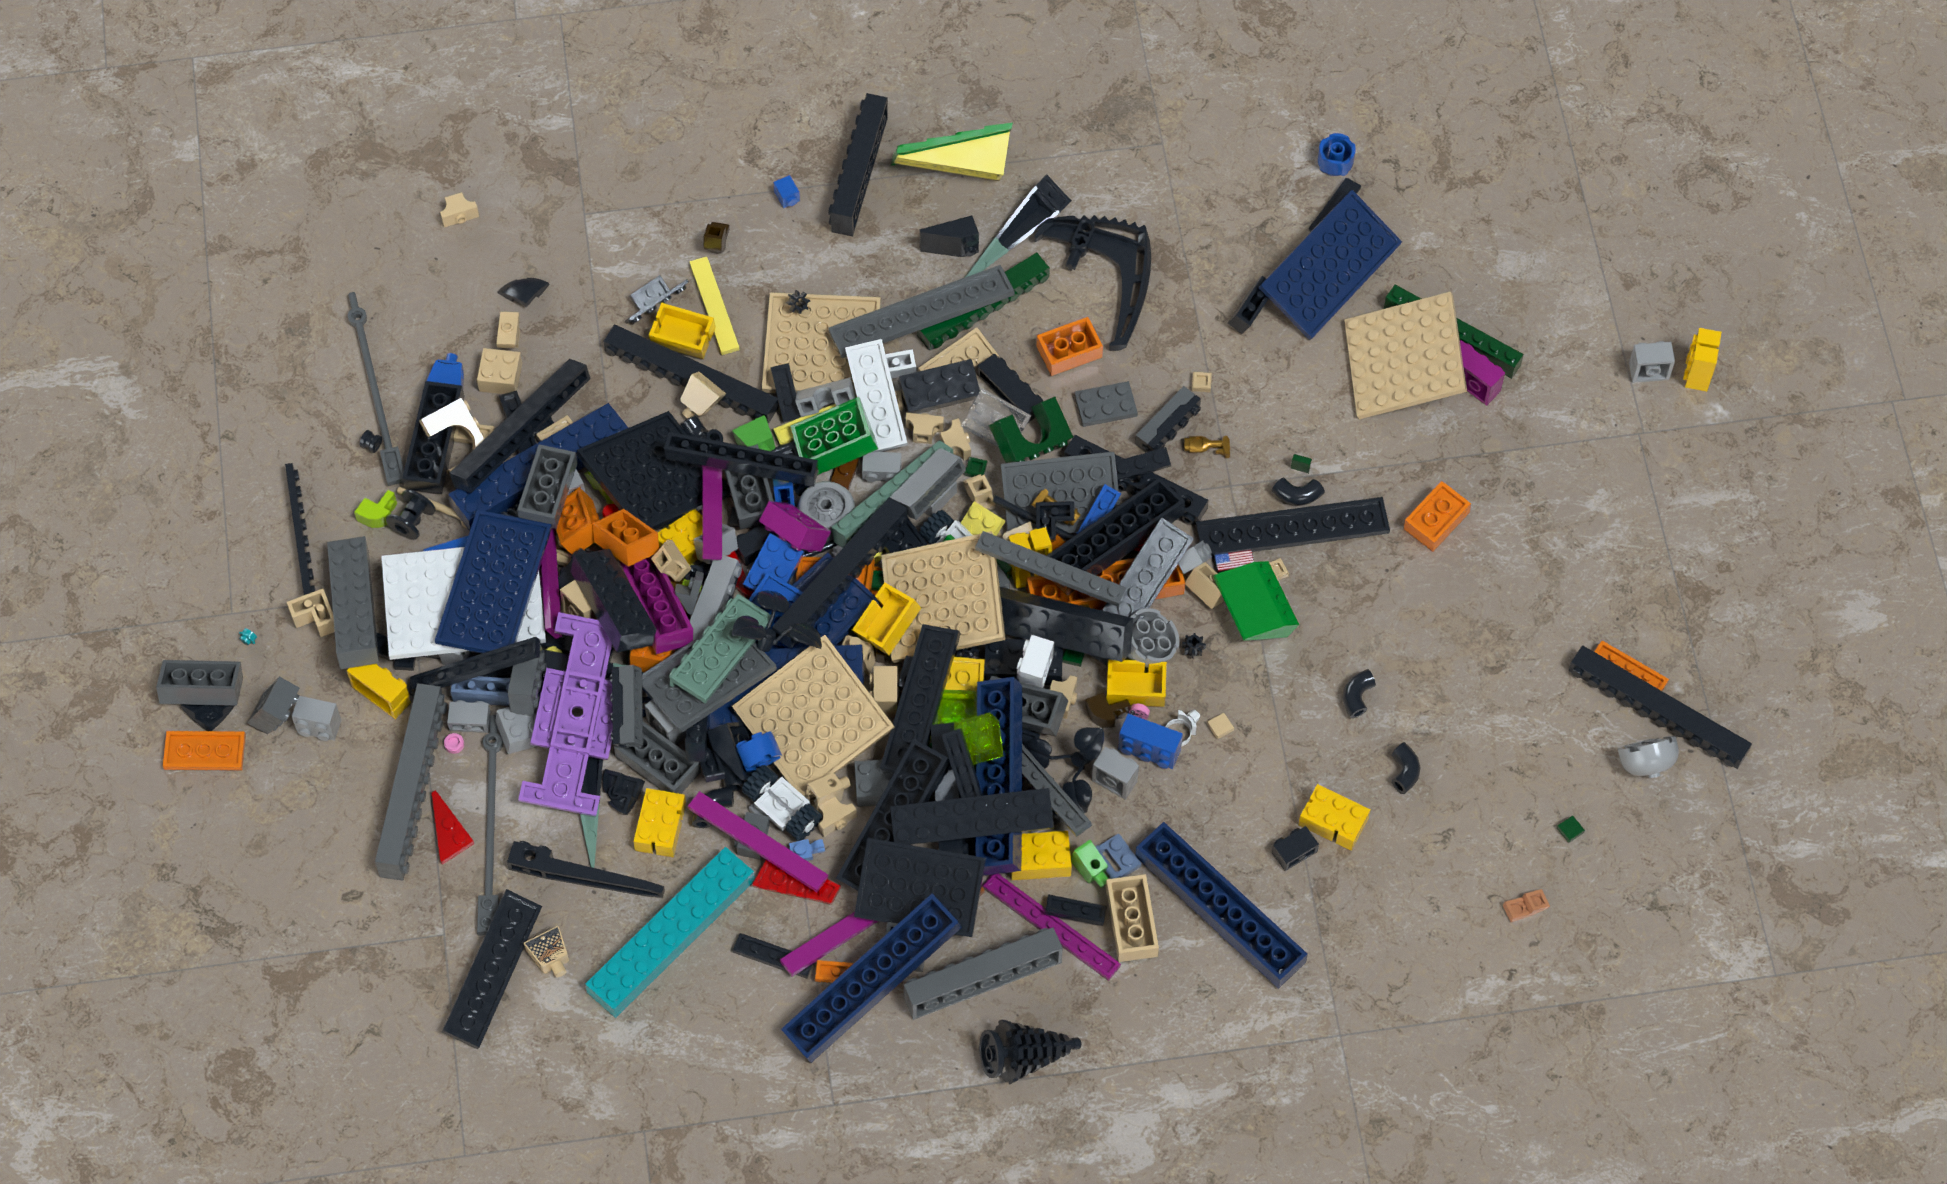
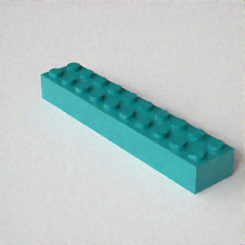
[585,847,755,1018]

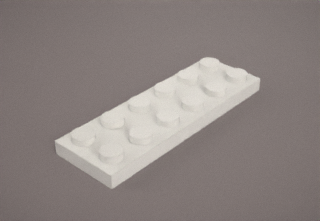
[845,339,908,452]

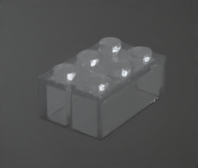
[961,388,1031,448]

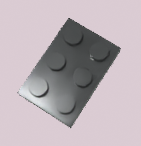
[1074,381,1138,427]

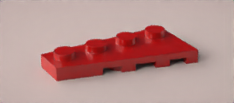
[752,860,841,905]

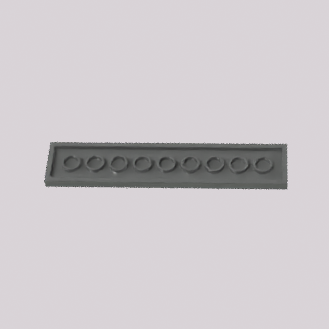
[828,265,1015,358]

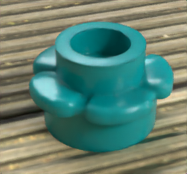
[239,628,257,645]

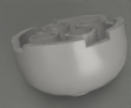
[1128,608,1179,668]
[1618,736,1679,778]

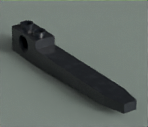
[507,841,665,898]

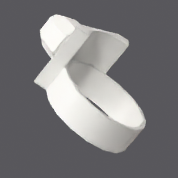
[1165,710,1200,746]

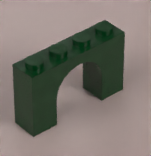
[989,397,1073,463]

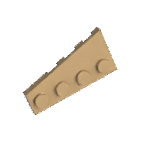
[918,327,999,372]

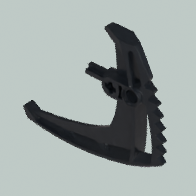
[1034,215,1151,351]

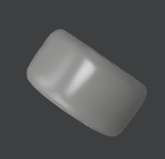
[798,481,855,541]

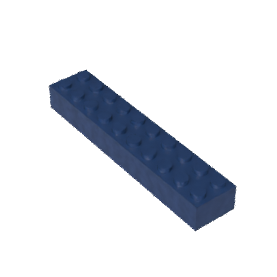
[448,403,629,531]
[976,677,1022,875]
[1135,822,1308,989]
[781,894,962,1063]

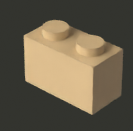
[1185,562,1224,609]

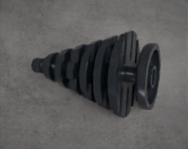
[979,1019,1082,1085]

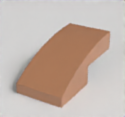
[1503,889,1550,922]

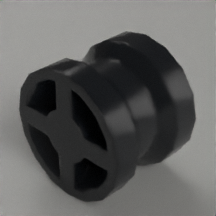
[359,430,382,453]

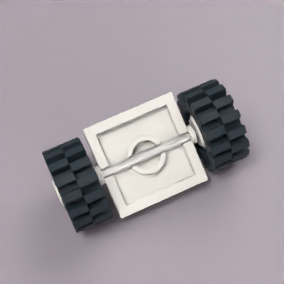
[919,510,972,544]
[742,765,822,841]

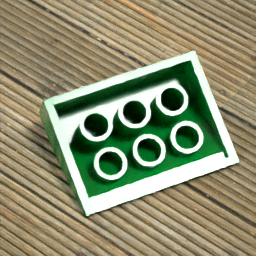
[790,397,878,475]
[1213,561,1299,641]

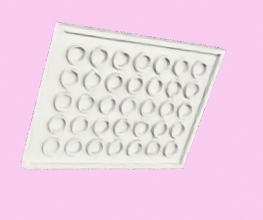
[382,547,546,660]

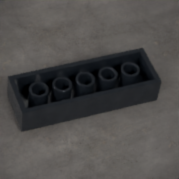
[402,381,465,494]
[570,549,657,652]

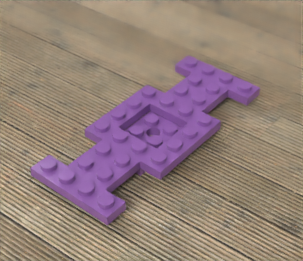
[518,612,613,817]

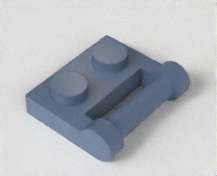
[1095,834,1141,879]

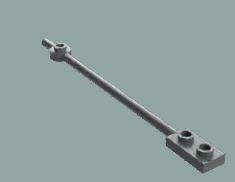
[348,292,404,486]
[477,715,503,936]

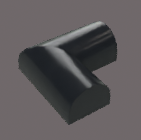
[1036,501,1075,542]

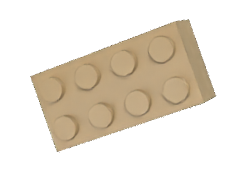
[1106,874,1159,962]

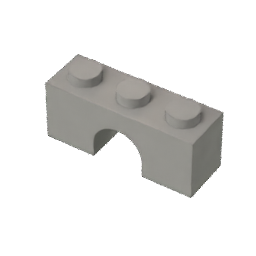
[795,377,856,417]

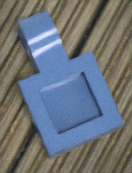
[789,839,825,861]

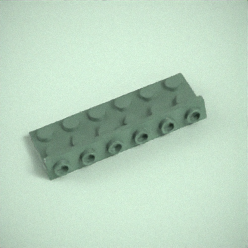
[669,594,771,704]

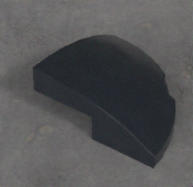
[498,278,549,307]
[181,704,235,731]
[603,769,645,815]

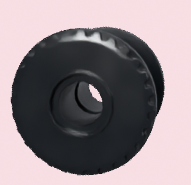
[386,489,436,540]

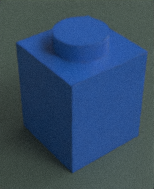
[773,175,800,208]

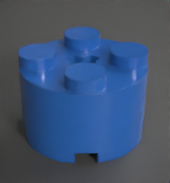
[1318,133,1356,176]
[736,731,782,772]

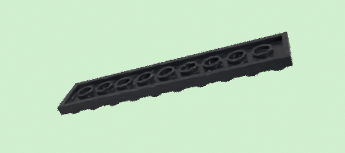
[1196,497,1390,557]

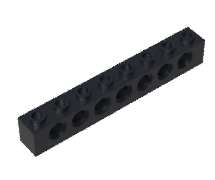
[1064,435,1209,525]

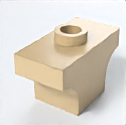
[440,192,479,228]
[497,312,520,348]
[906,413,944,444]
[940,418,971,461]
[963,474,996,511]
[651,540,691,582]
[1050,675,1077,719]
[819,797,857,837]

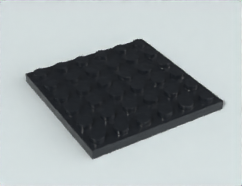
[576,411,731,530]

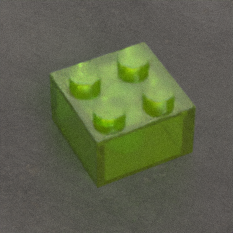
[937,690,977,736]
[954,713,1004,765]

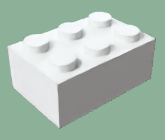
[1017,635,1054,688]

